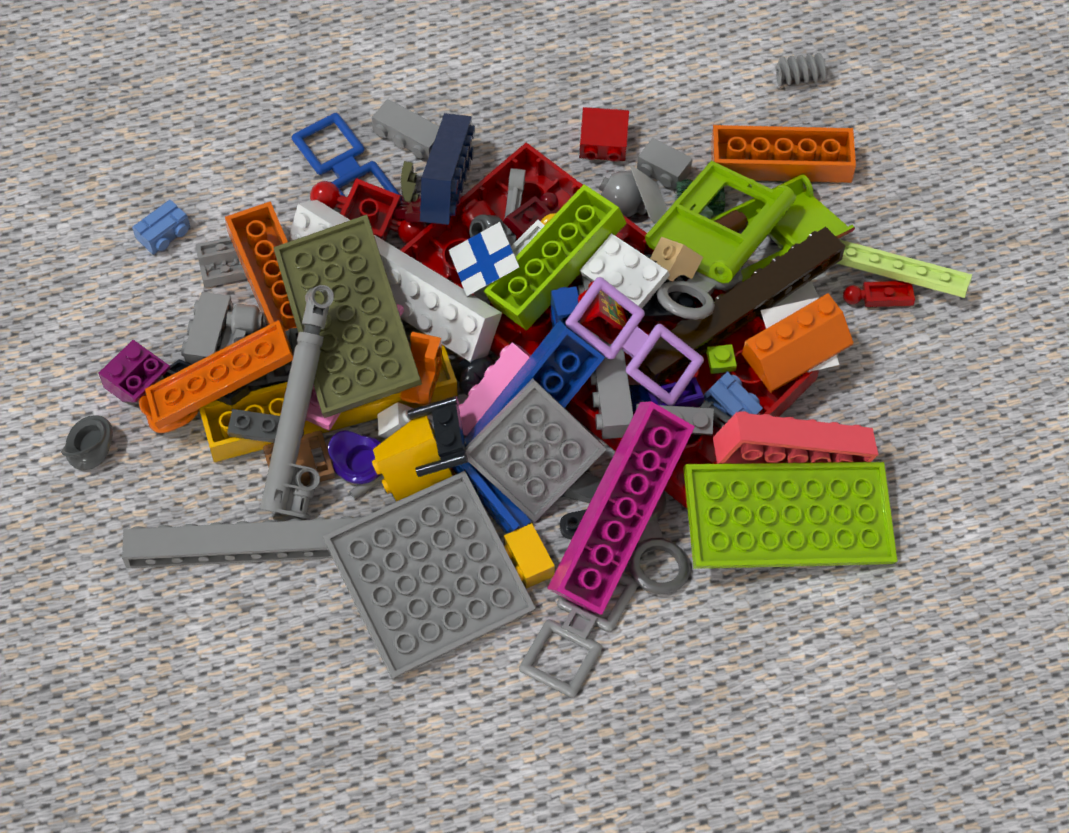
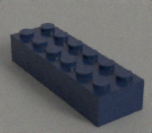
[420,113,475,225]

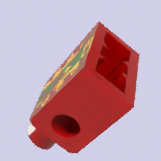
[578,281,627,344]

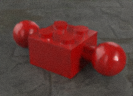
[310,178,428,244]

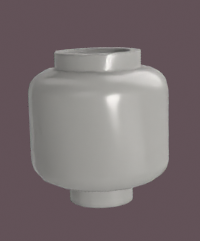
[226,304,264,336]

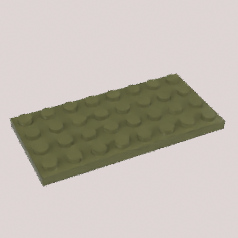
[273,215,422,418]

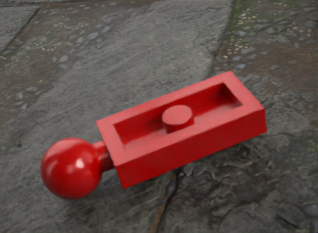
[843,281,915,307]

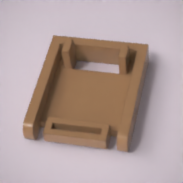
[263,430,335,486]

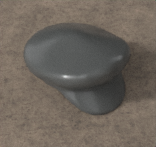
[61,415,113,470]

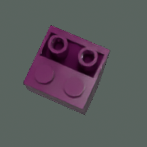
[98,340,170,402]

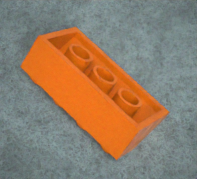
[742,293,854,393]

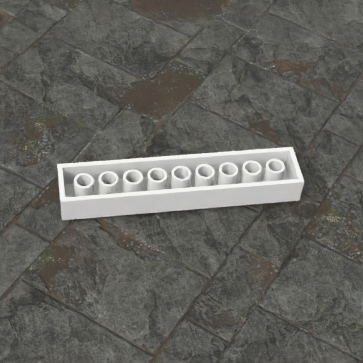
[288,200,502,362]

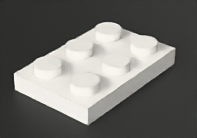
[580,233,670,308]

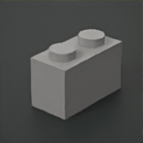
[637,138,693,190]

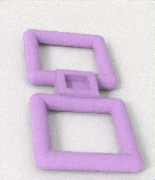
[566,277,704,406]

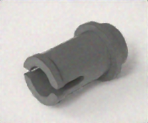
[700,400,731,429]

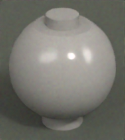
[599,171,646,218]

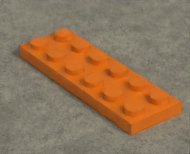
[145,320,294,429]

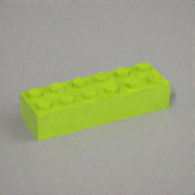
[484,184,627,331]

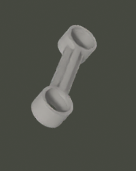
[504,168,526,246]

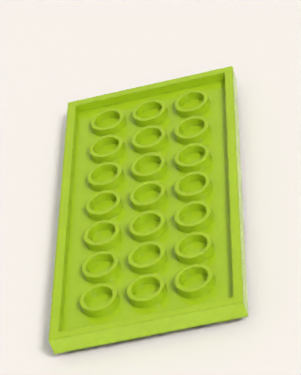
[683,462,898,569]

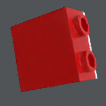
[579,107,629,162]

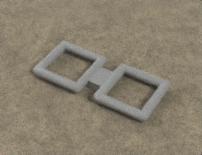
[519,573,638,698]

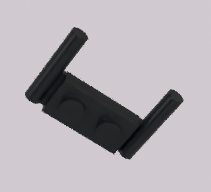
[407,396,468,477]

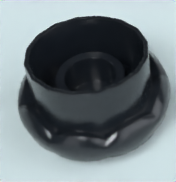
[455,357,496,396]

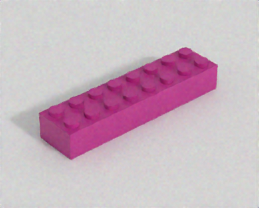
[547,401,695,615]

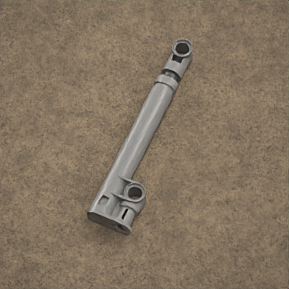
[260,285,334,520]

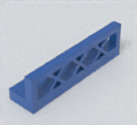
[452,444,531,534]

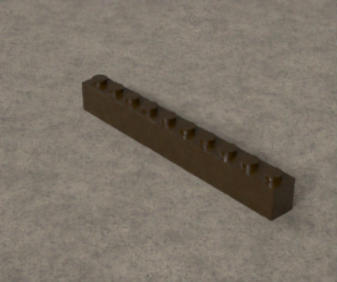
[638,226,845,385]

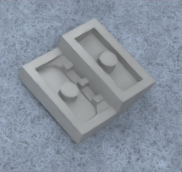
[195,237,247,288]

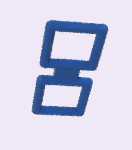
[291,112,402,201]

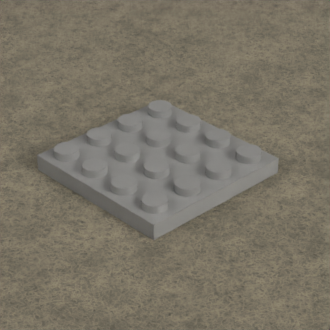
[465,378,607,522]

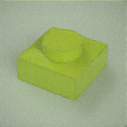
[706,344,737,374]

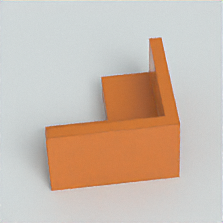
[400,332,443,405]

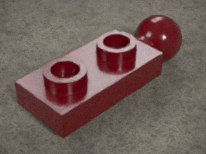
[503,192,558,238]

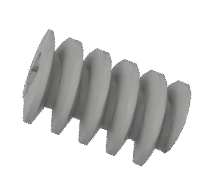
[776,53,826,86]

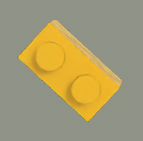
[504,523,555,589]

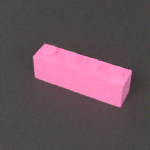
[459,342,531,436]

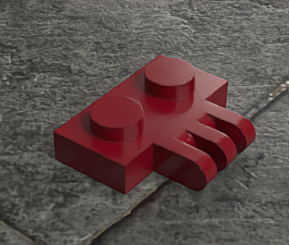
[393,196,421,223]

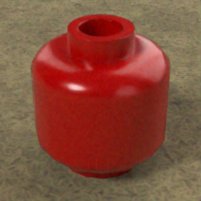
[461,199,497,230]

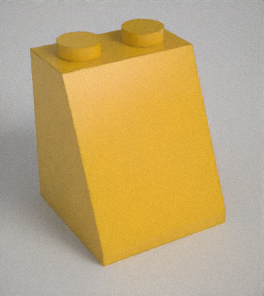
[372,415,453,501]

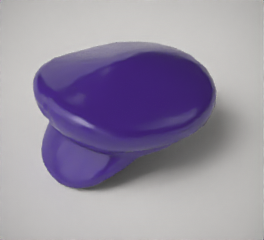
[328,430,382,484]

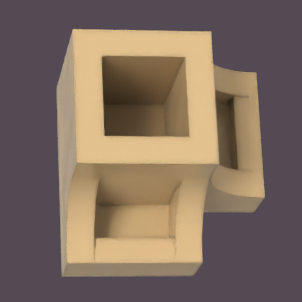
[650,237,703,282]

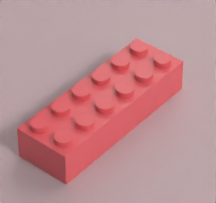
[713,411,878,464]

